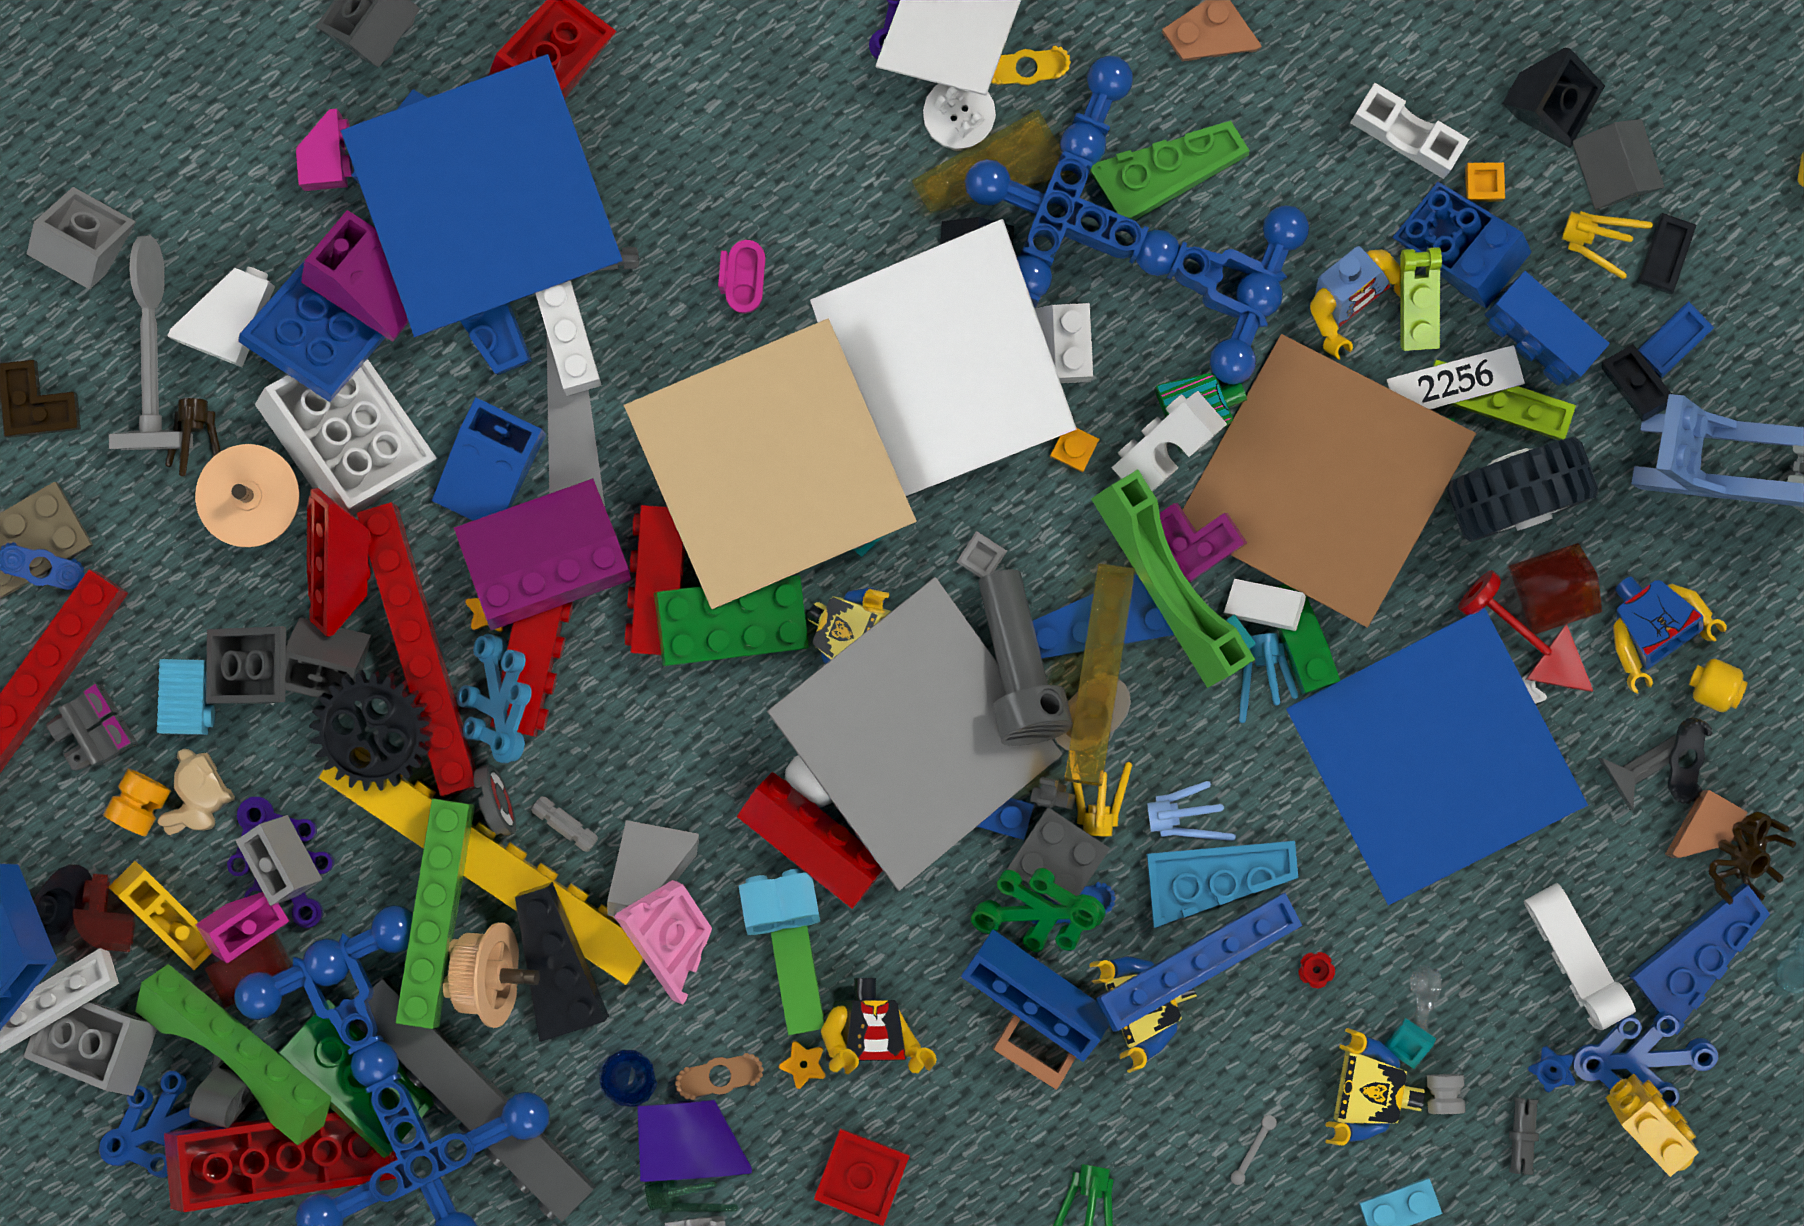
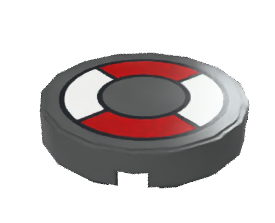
[474,764,516,838]

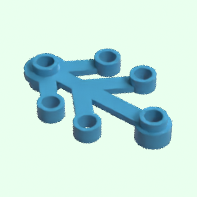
[457,634,532,764]

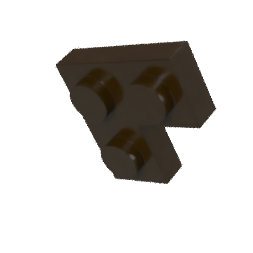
[0,360,81,438]

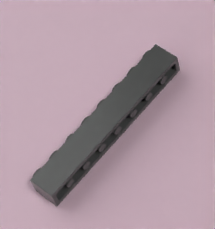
[354,978,596,1222]

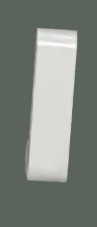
[1524,883,1636,1030]

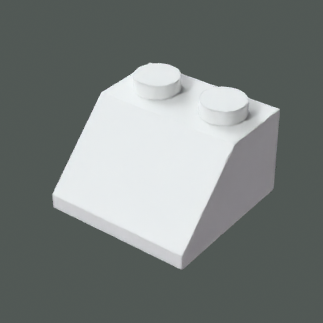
[1034,303,1093,383]

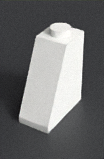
[168,266,275,367]

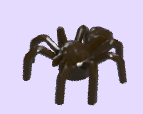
[1708,811,1796,905]

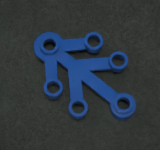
[1572,1011,1718,1107]
[99,1071,198,1178]

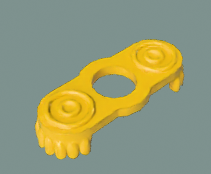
[991,45,1071,86]

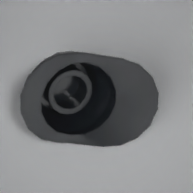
[29,864,93,946]

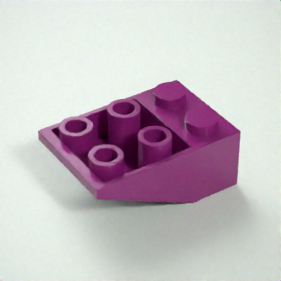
[301,210,409,342]

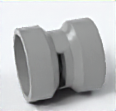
[1427,1074,1465,1114]

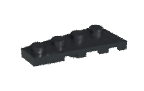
[515,882,609,1042]

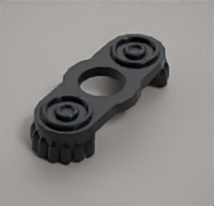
[1668,717,1713,804]

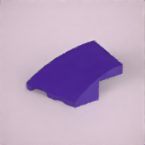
[637,1100,752,1182]

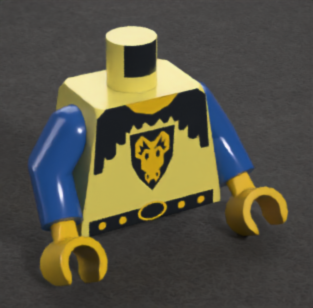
[808,587,891,664]
[1089,956,1197,1073]
[1326,1028,1425,1146]

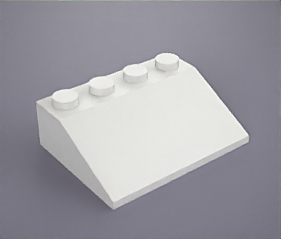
[255,359,437,515]

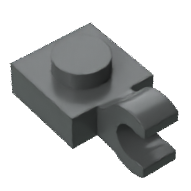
[1030,777,1076,810]

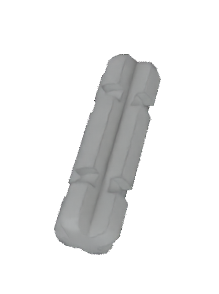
[531,796,598,852]

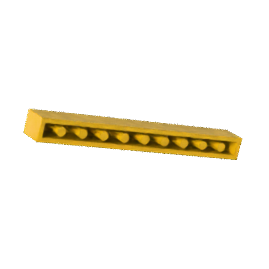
[318,747,644,985]

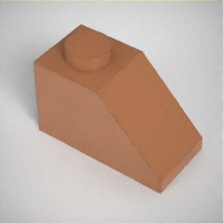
[1665,790,1748,858]

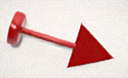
[1458,570,1593,692]

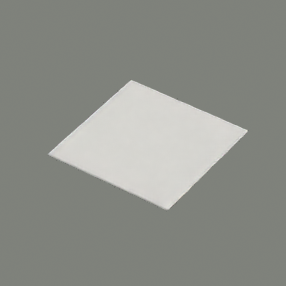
[810,219,1077,496]

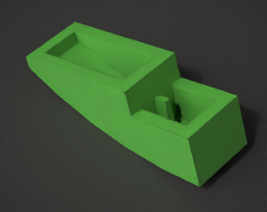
[771,926,825,1035]

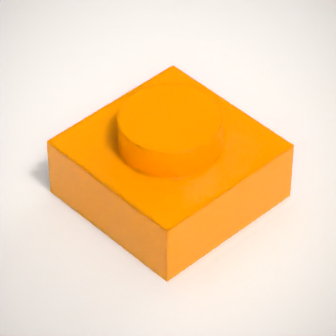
[1465,162,1505,202]
[1050,428,1099,473]

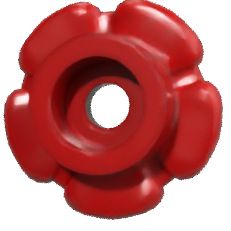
[1298,952,1335,989]

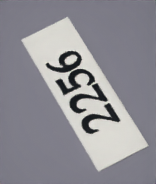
[1387,345,1525,409]

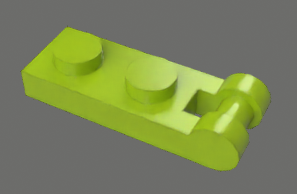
[1400,247,1442,351]

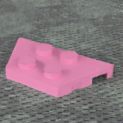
[614,880,712,1005]

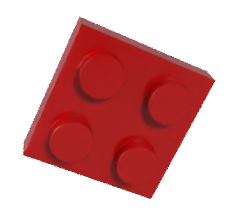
[814,1128,910,1226]

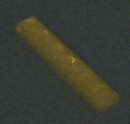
[1065,563,1135,786]

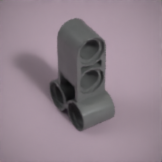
[189,1052,278,1128]

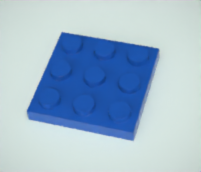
[238,262,386,402]

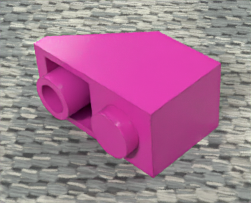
[296,108,353,191]

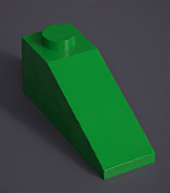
[1276,584,1340,694]

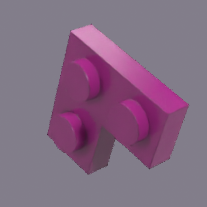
[1159,503,1247,583]

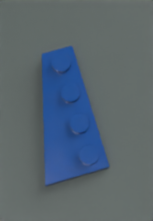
[460,303,532,375]
[1629,883,1770,1035]

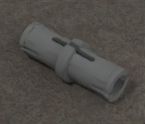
[1509,1097,1539,1175]

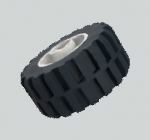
[1447,437,1599,542]

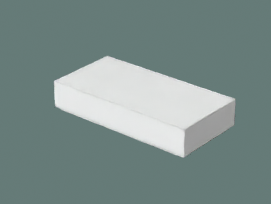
[1224,579,1306,631]

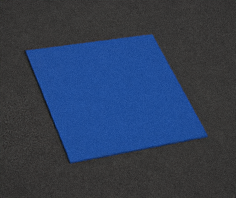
[341,54,623,337]
[1286,607,1588,905]

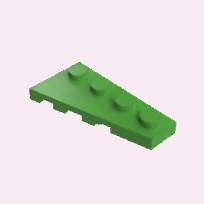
[1090,121,1250,221]

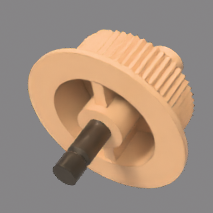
[443,922,540,1028]

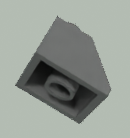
[315,0,420,68]

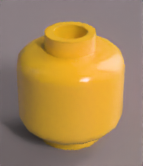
[1688,659,1748,712]

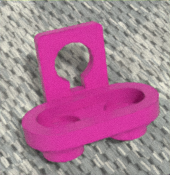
[718,240,766,314]

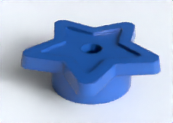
[1528,1046,1576,1092]

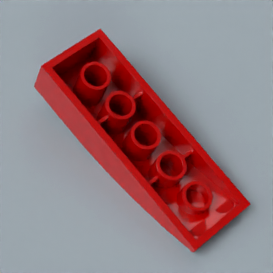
[164,1110,398,1212]

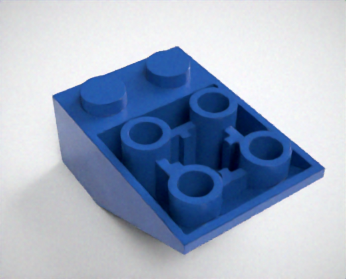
[1393,182,1532,308]
[432,397,547,521]

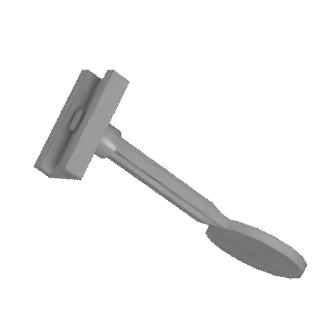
[109,235,193,450]

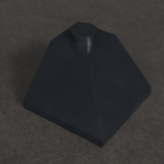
[1502,47,1605,148]

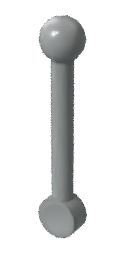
[1231,1115,1277,1185]

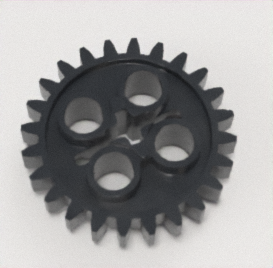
[309,669,433,791]

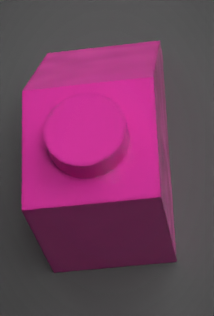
[195,892,289,963]

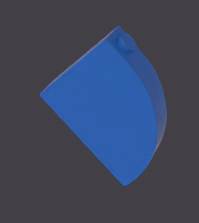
[0,864,57,1031]

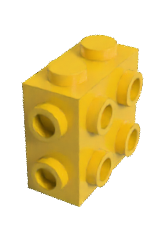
[1605,1074,1699,1177]

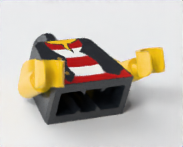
[821,978,937,1075]

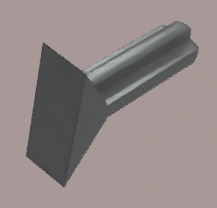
[1598,735,1688,810]

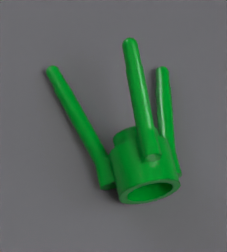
[1053,1164,1114,1226]

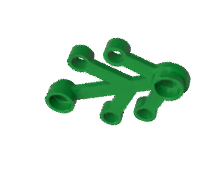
[971,868,1106,952]

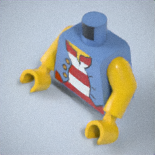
[1310,246,1400,360]

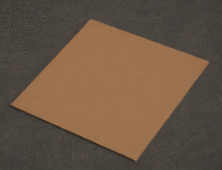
[1183,334,1476,628]

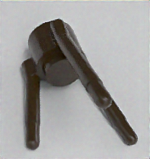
[165,398,221,477]

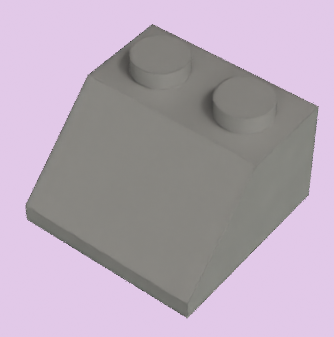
[27,187,136,289]

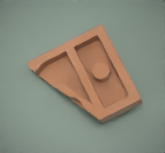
[1162,0,1262,61]

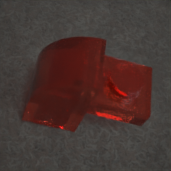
[73,873,136,952]

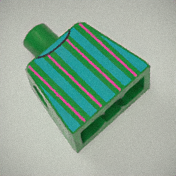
[1154,373,1247,454]

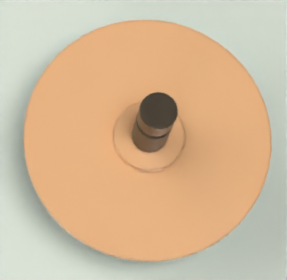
[195,444,299,547]

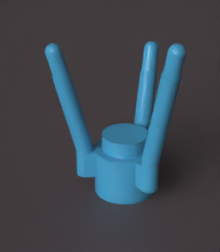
[1239,633,1298,723]

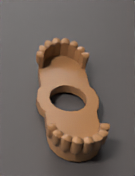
[675,1053,764,1100]

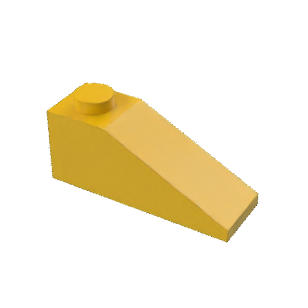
[108,861,212,970]

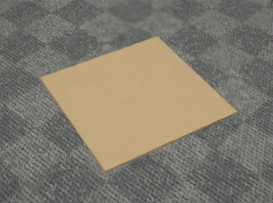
[624,318,917,609]

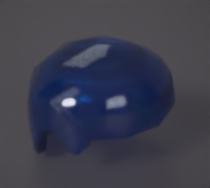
[599,1050,657,1107]

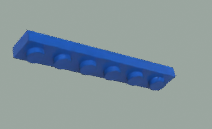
[1096,893,1302,1032]

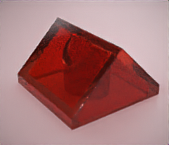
[1508,543,1602,634]

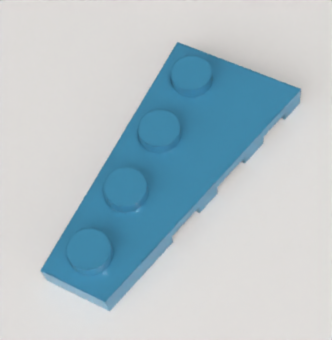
[1146,841,1298,928]

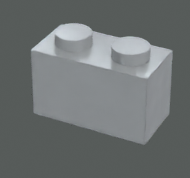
[236,815,322,906]

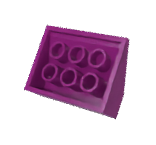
[454,478,631,630]

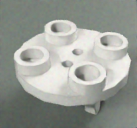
[923,84,996,151]

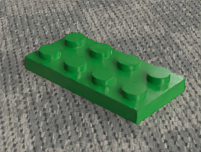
[654,575,809,666]
[278,999,434,1158]

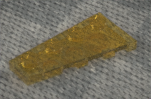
[912,109,1074,214]

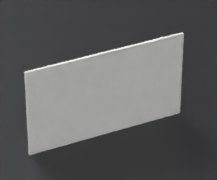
[876,0,1021,96]

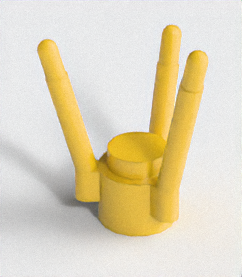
[1562,211,1653,279]
[1068,751,1132,836]

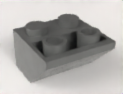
[285,618,372,698]

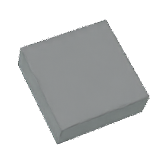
[956,531,1007,578]

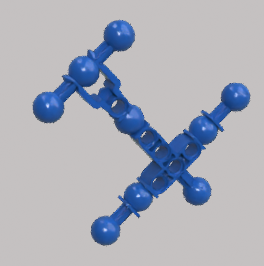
[965,55,1309,385]

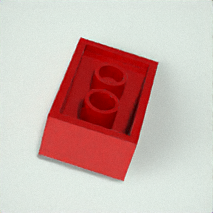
[488,0,616,99]

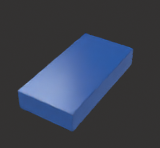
[1638,302,1714,379]

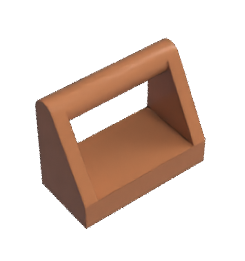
[993,1014,1076,1090]

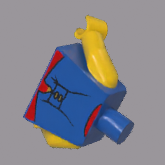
[1613,577,1727,694]

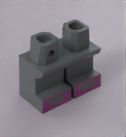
[46,683,138,771]

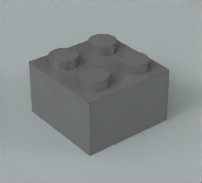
[1007,807,1110,904]

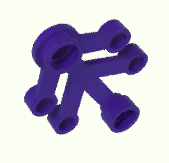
[227,797,334,928]

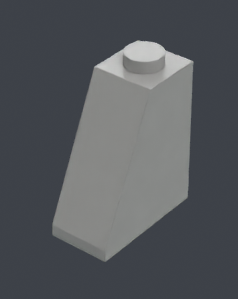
[607,820,699,920]

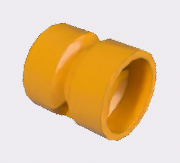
[103,768,171,836]

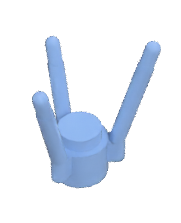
[1147,781,1236,841]

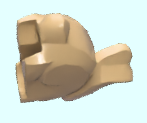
[158,749,235,835]

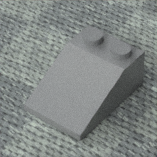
[23,1001,157,1096]

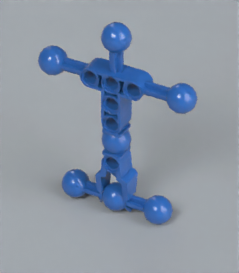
[234,905,550,1226]

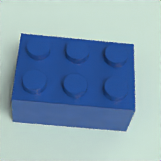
[1484,271,1610,386]

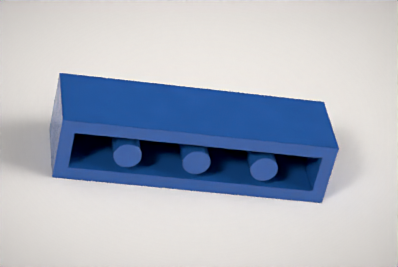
[961,930,1110,1062]

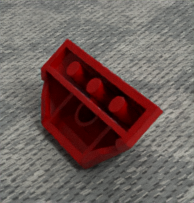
[307,488,371,637]

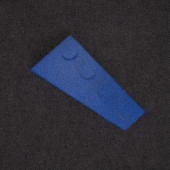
[1033,574,1174,659]

